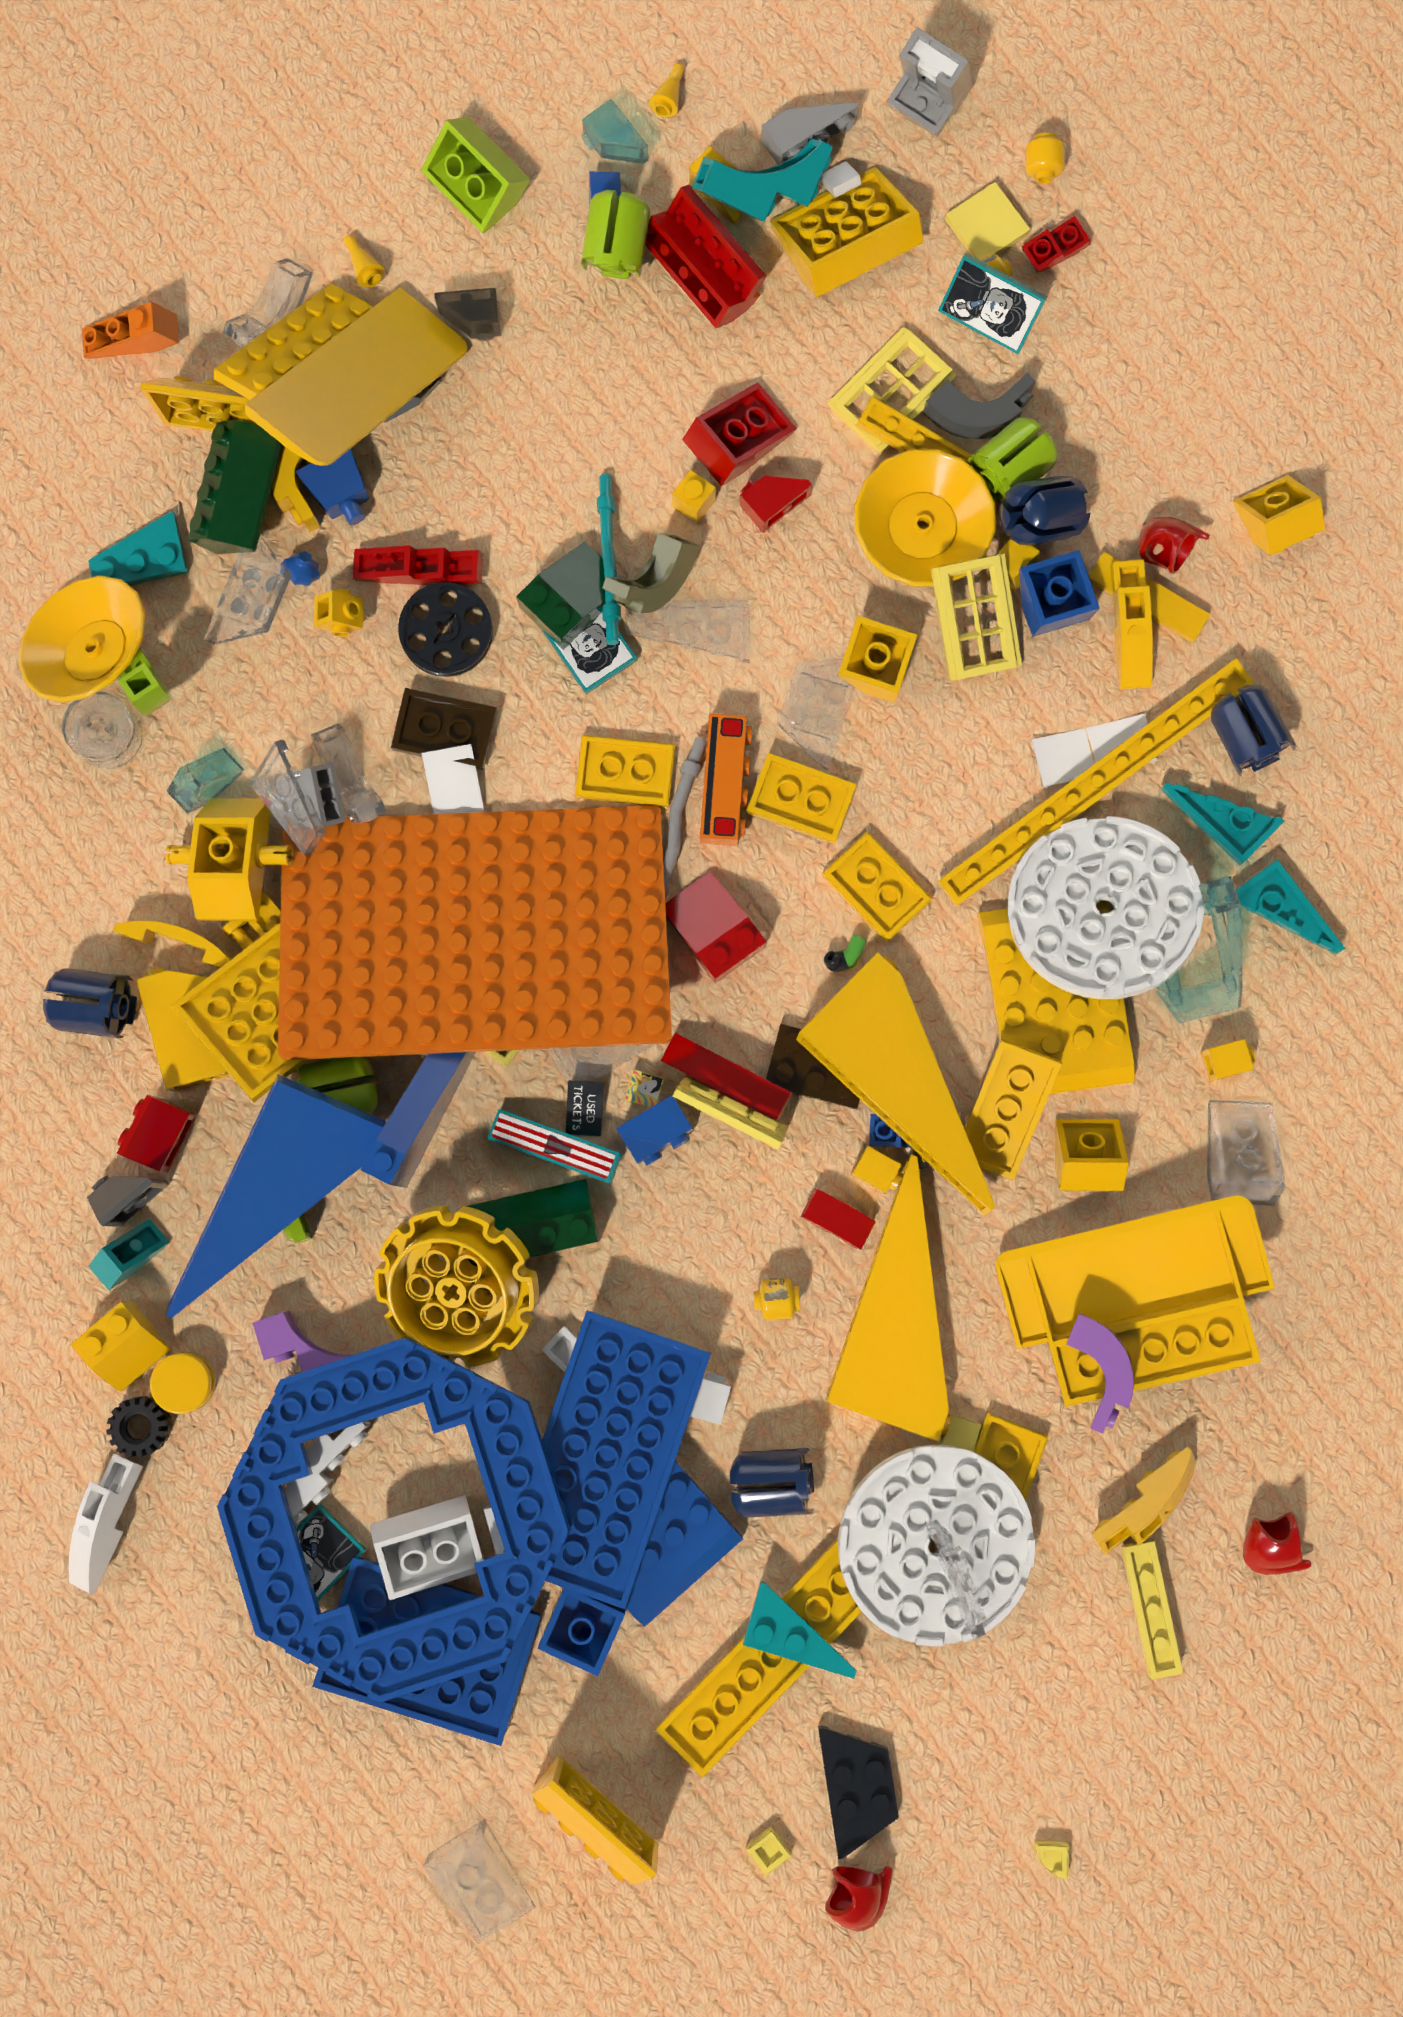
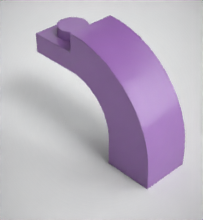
[1066,1313,1134,1434]

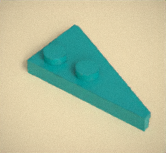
[1160,782,1284,866]
[1226,859,1345,955]
[743,1580,857,1679]

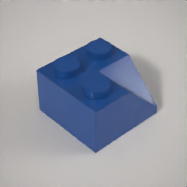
[1019,550,1100,637]
[616,1095,693,1166]
[537,1588,626,1677]

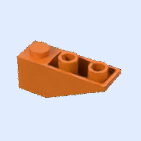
[82,301,179,359]

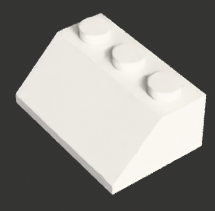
[370,1495,483,1600]

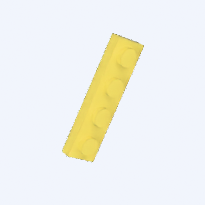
[1120,1539,1183,1680]

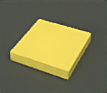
[944,182,1031,259]

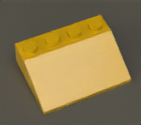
[769,166,924,298]
[140,376,258,431]
[531,1755,659,1885]

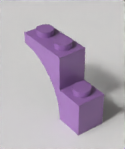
[252,1311,352,1372]

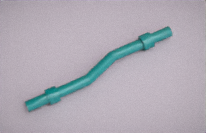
[597,474,621,645]

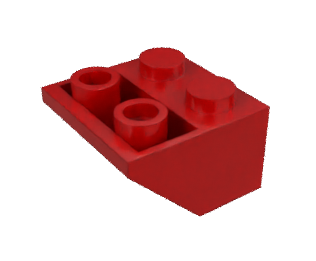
[117,1095,197,1173]

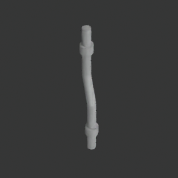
[663,738,707,899]

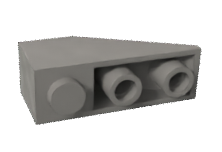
[761,102,858,165]

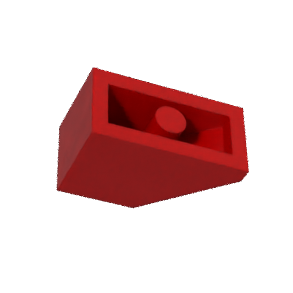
[740,475,812,533]

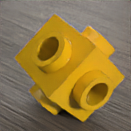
[314,589,365,637]

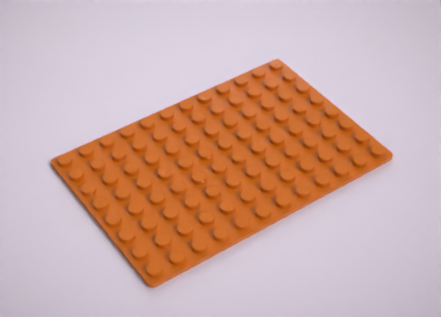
[278,805,672,1060]

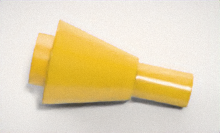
[649,63,684,118]
[343,235,385,287]

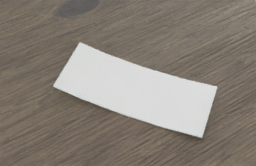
[1031,714,1158,787]
[421,744,484,814]

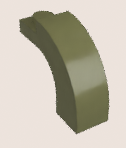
[602,533,699,614]

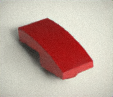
[1021,216,1091,273]
[800,1188,876,1250]

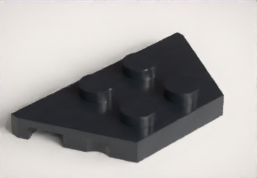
[818,1725,899,1859]

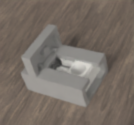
[887,27,972,137]

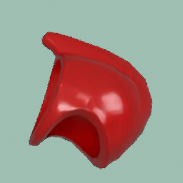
[1138,516,1210,574]
[1243,1512,1312,1575]
[825,1866,892,1932]

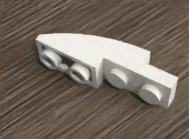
[285,1421,371,1527]
[68,1454,143,1595]

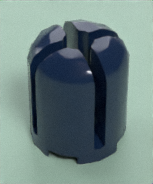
[999,476,1090,546]
[1211,685,1297,776]
[43,968,137,1039]
[730,1448,814,1518]

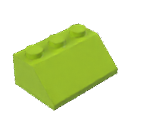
[420,117,531,233]

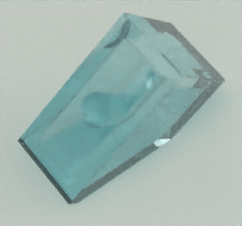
[582,99,649,164]
[167,748,244,814]

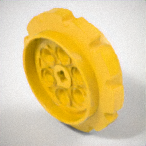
[374,1205,539,1367]

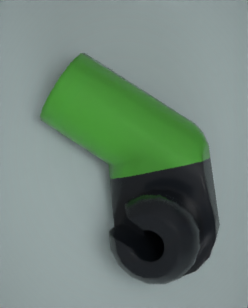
[824,935,867,972]

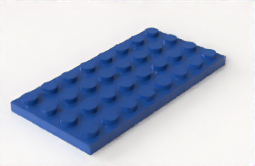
[504,1310,711,1609]

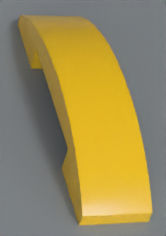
[112,921,232,969]

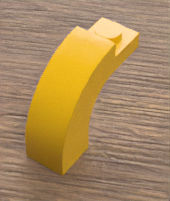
[271,445,320,533]

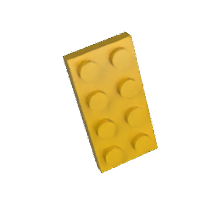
[964,1038,1062,1181]

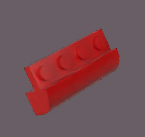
[645,184,767,329]

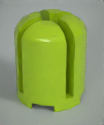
[580,190,650,279]
[967,417,1058,502]
[293,1057,379,1114]

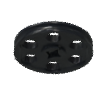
[398,582,493,677]

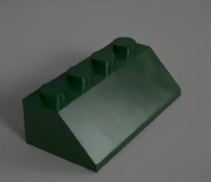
[188,420,282,554]
[467,1179,600,1266]

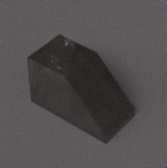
[434,288,501,341]

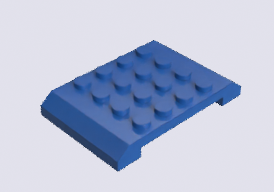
[626,1460,743,1627]

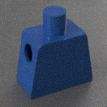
[296,449,369,525]

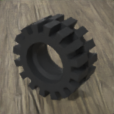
[106,1396,172,1458]

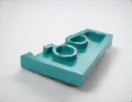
[88,510,189,586]

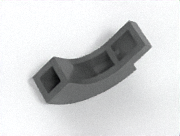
[923,373,1036,439]

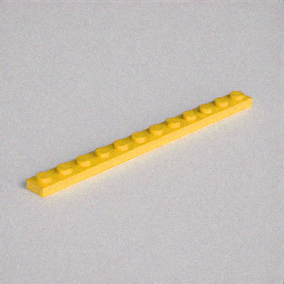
[937,658,1255,907]

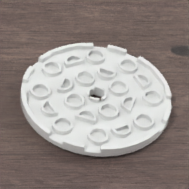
[1008,816,1204,999]
[838,1445,1035,1646]

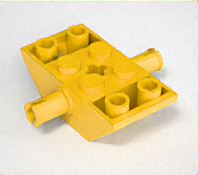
[165,798,294,921]

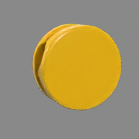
[150,1352,216,1414]

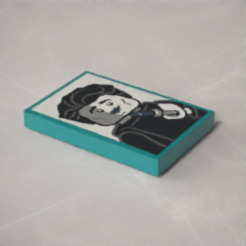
[938,253,1048,354]
[538,613,637,695]
[296,1504,367,1601]

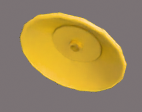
[854,449,996,587]
[18,576,146,703]

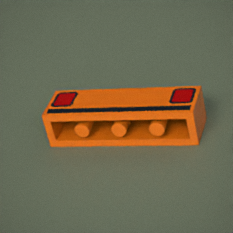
[700,713,752,846]

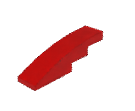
[353,545,483,585]
[660,1033,793,1121]

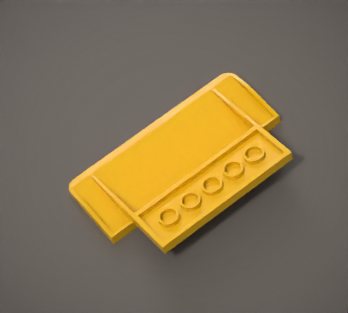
[214,283,467,466]
[995,1195,1275,1407]

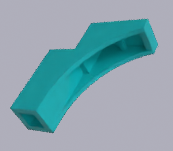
[691,139,833,222]

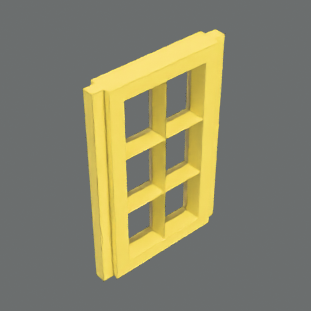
[827,326,957,454]
[931,553,1022,681]
[673,1075,789,1149]

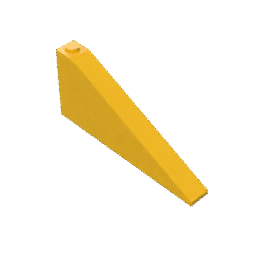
[796,952,996,1216]
[136,968,230,1092]
[825,1155,951,1442]

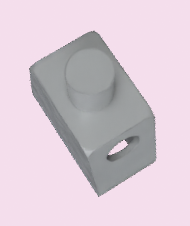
[275,762,346,828]

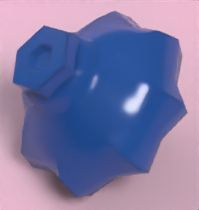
[282,551,320,587]

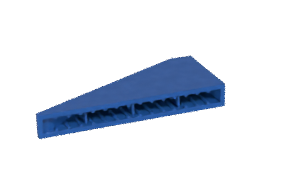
[361,1052,476,1188]
[166,1074,386,1318]

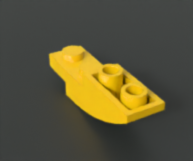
[1110,559,1153,690]
[1091,1447,1196,1555]

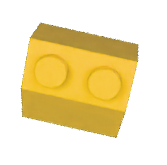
[1233,475,1325,556]
[838,615,917,703]
[1055,1119,1129,1191]
[70,1300,172,1392]

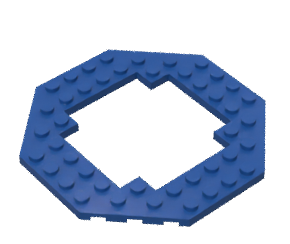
[217,1337,571,1703]

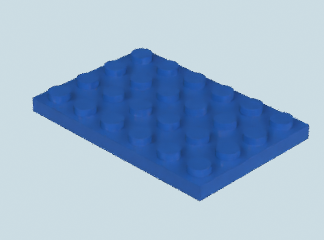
[312,1557,541,1746]

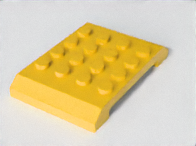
[977,900,1135,1095]

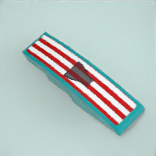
[487,1109,622,1184]

